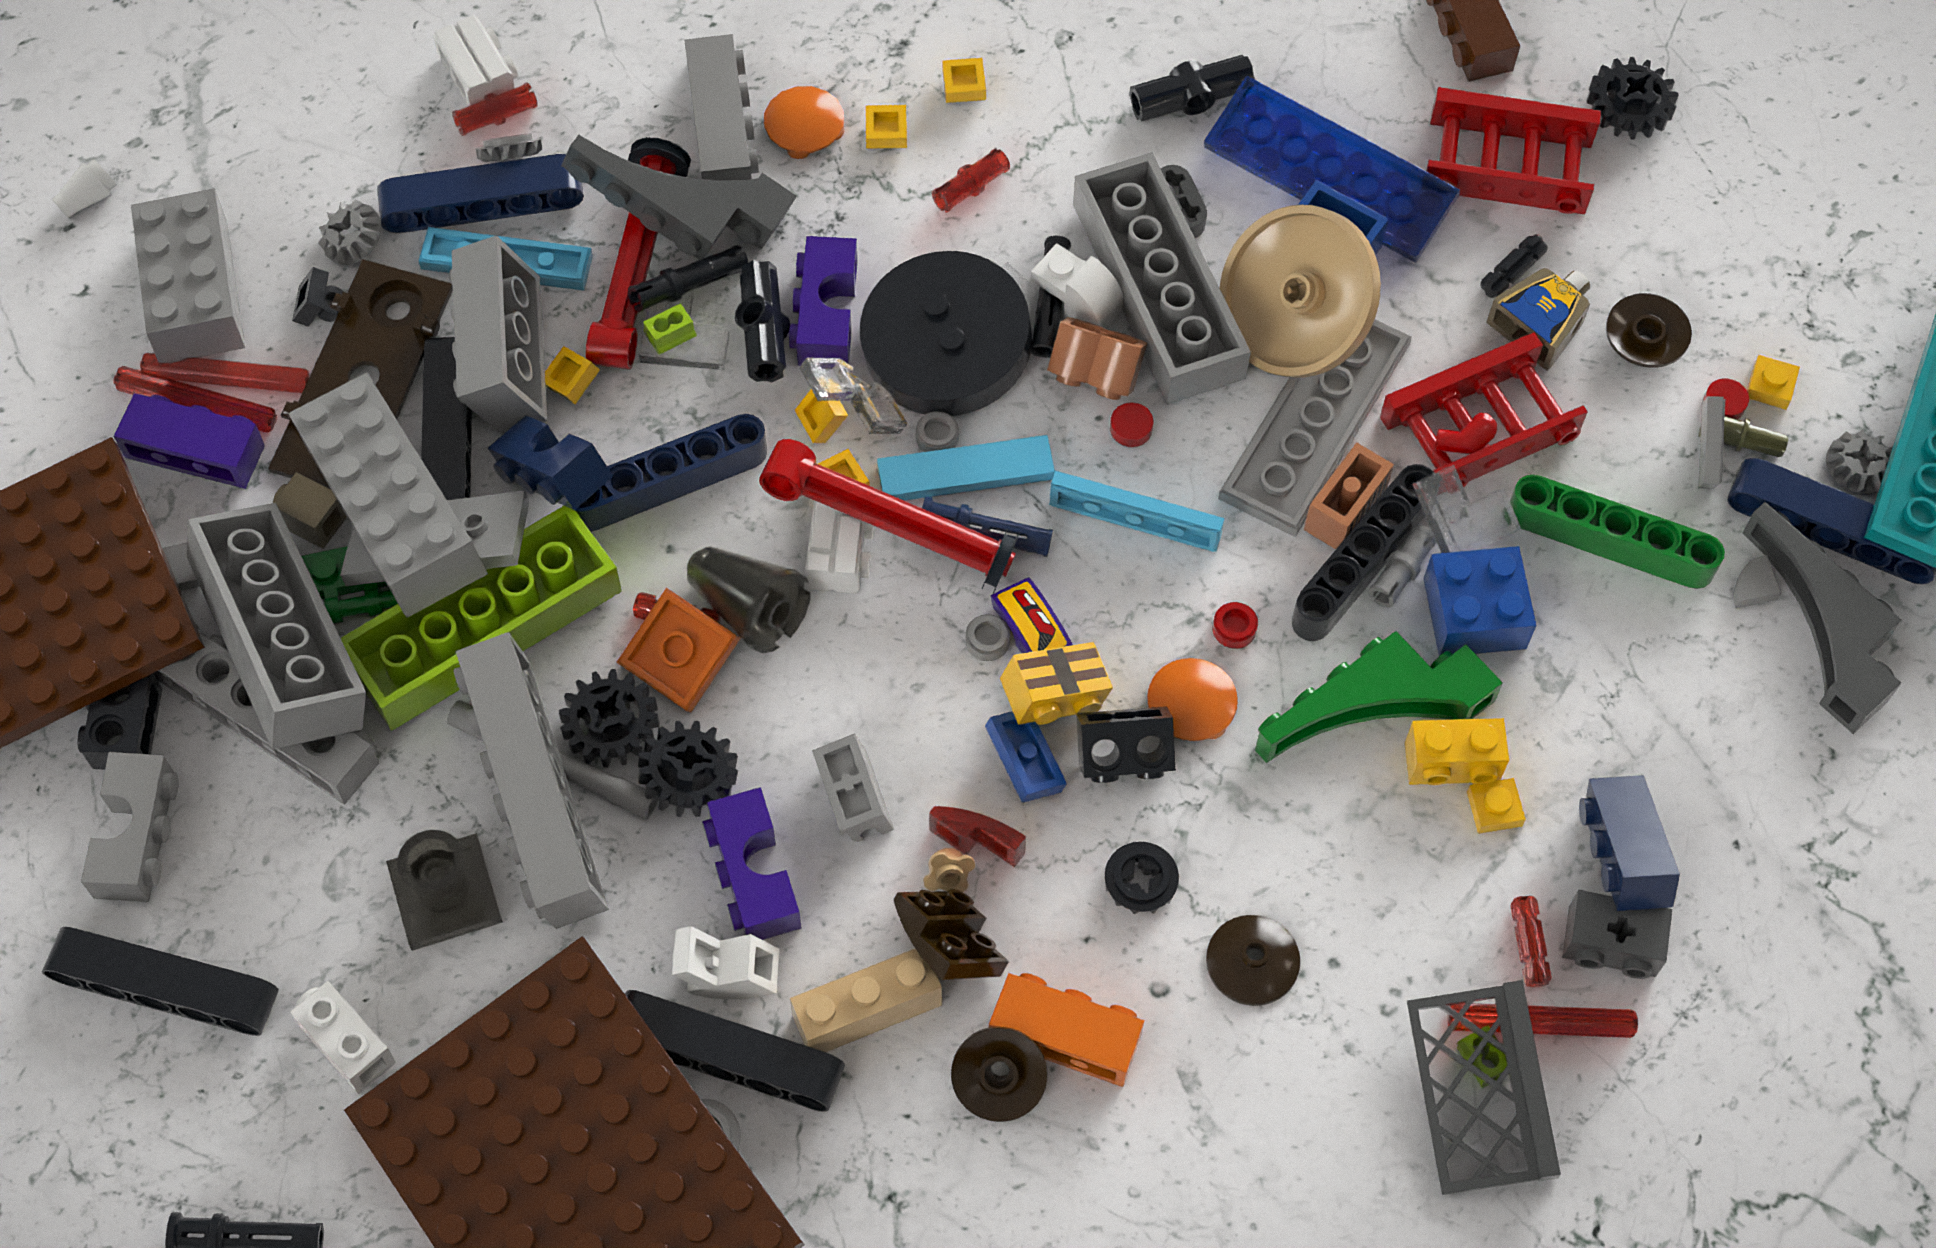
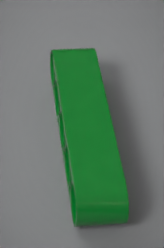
[1507,474,1725,589]

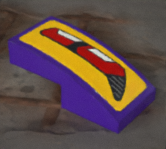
[990,577,1073,653]

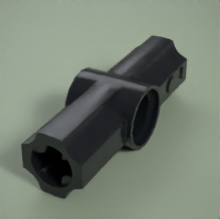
[1129,55,1256,121]
[734,260,790,383]

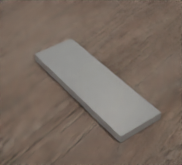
[1218,319,1412,537]

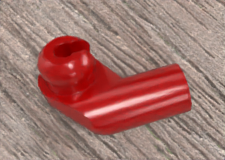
[1435,413,1497,454]

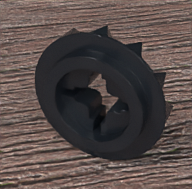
[1105,842,1179,914]

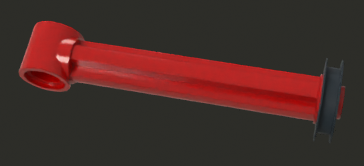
[586,137,691,370]
[759,439,1020,594]

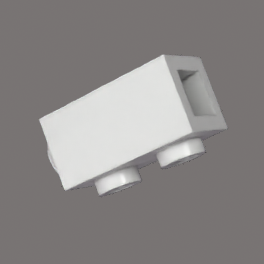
[290,981,396,1094]

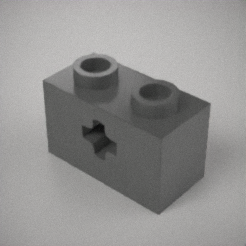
[1562,889,1673,979]

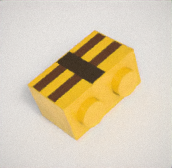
[1000,642,1113,725]

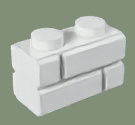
[433,15,518,114]
[805,500,875,594]

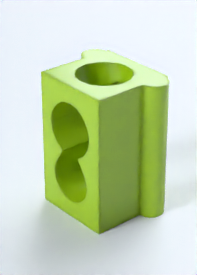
[643,303,697,355]
[1456,1025,1507,1089]

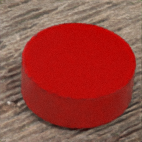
[1703,378,1749,419]
[1110,402,1154,447]
[1212,602,1258,649]

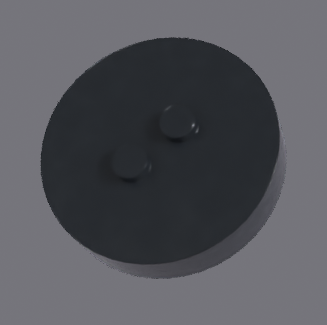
[860,251,1032,416]

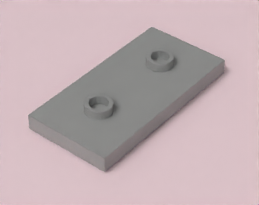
[340,491,529,586]

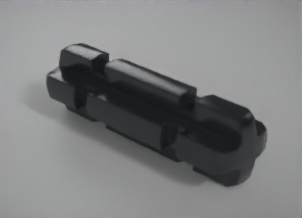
[1480,234,1548,298]

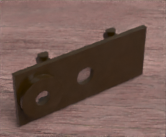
[268,259,453,489]

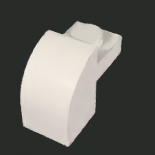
[1031,243,1123,330]
[672,926,779,999]

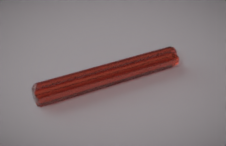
[140,352,309,394]
[113,366,277,433]
[1447,1003,1638,1038]

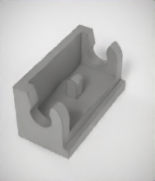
[812,733,894,842]

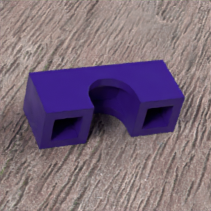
[789,236,858,368]
[702,787,802,940]

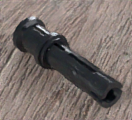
[165,1212,324,1248]

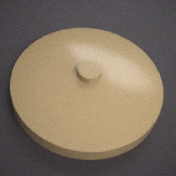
[1219,205,1381,378]

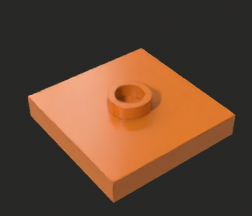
[616,588,741,713]

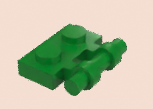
[301,546,398,624]

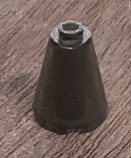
[687,546,811,654]

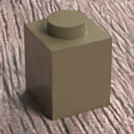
[273,472,347,549]

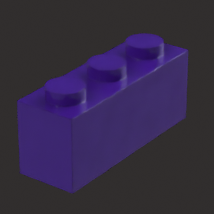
[113,393,265,489]

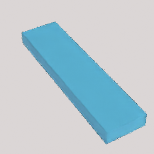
[419,227,593,291]
[877,435,1055,501]
[1049,471,1225,552]

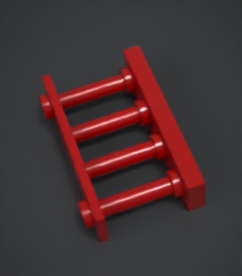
[1422,87,1601,215]
[1380,332,1588,497]

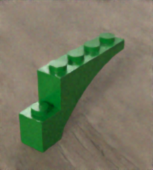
[1255,631,1503,763]

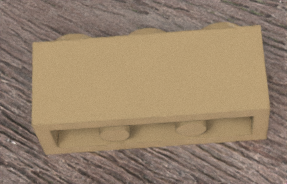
[790,949,942,1052]

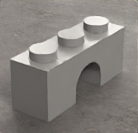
[81,752,179,902]

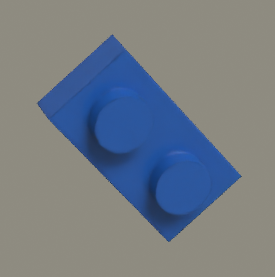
[985,711,1067,803]

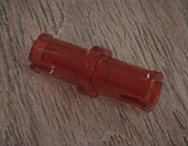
[452,82,538,136]
[931,148,1010,213]

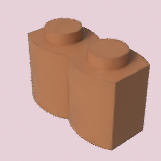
[1047,317,1147,400]

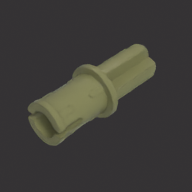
[1698,416,1788,457]

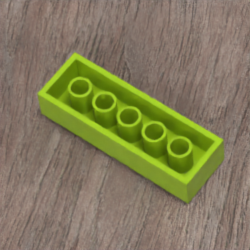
[340,506,622,731]

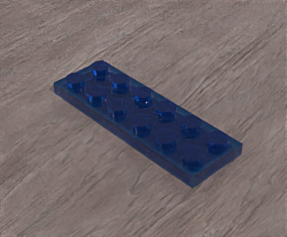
[1204,76,1460,263]

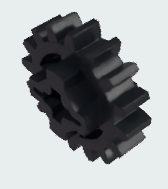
[1586,57,1679,140]
[559,669,660,768]
[638,721,738,817]

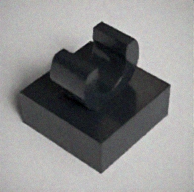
[292,267,344,326]

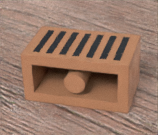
[1304,442,1394,549]

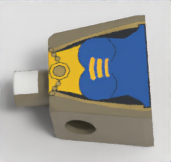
[1486,268,1590,371]

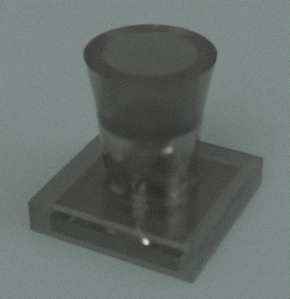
[386,830,503,951]

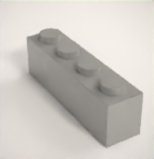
[684,34,759,181]

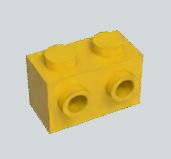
[1404,718,1509,785]

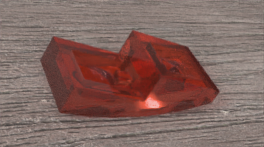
[929,806,1026,867]

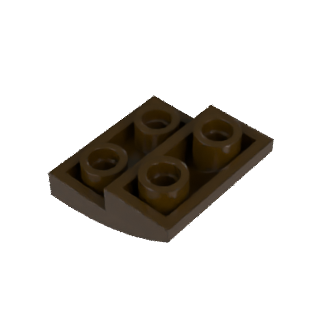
[893,889,1009,980]

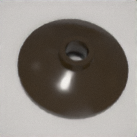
[1606,293,1692,368]
[1206,915,1300,1006]
[951,1026,1048,1122]

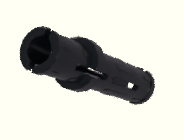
[1031,235,1071,358]
[628,245,748,312]

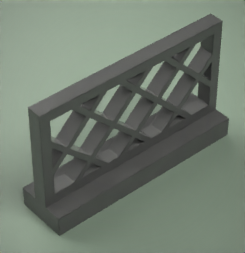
[1407,980,1561,1195]

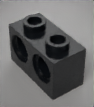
[77,673,163,770]
[1076,706,1176,783]

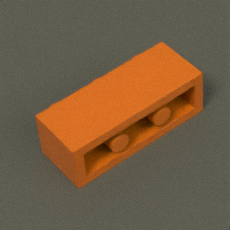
[989,973,1145,1087]

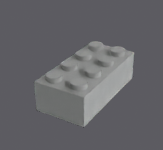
[131,188,245,365]
[449,235,548,435]

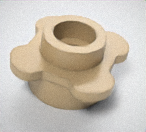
[923,848,975,892]

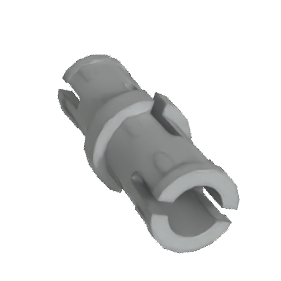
[1368,525,1437,607]

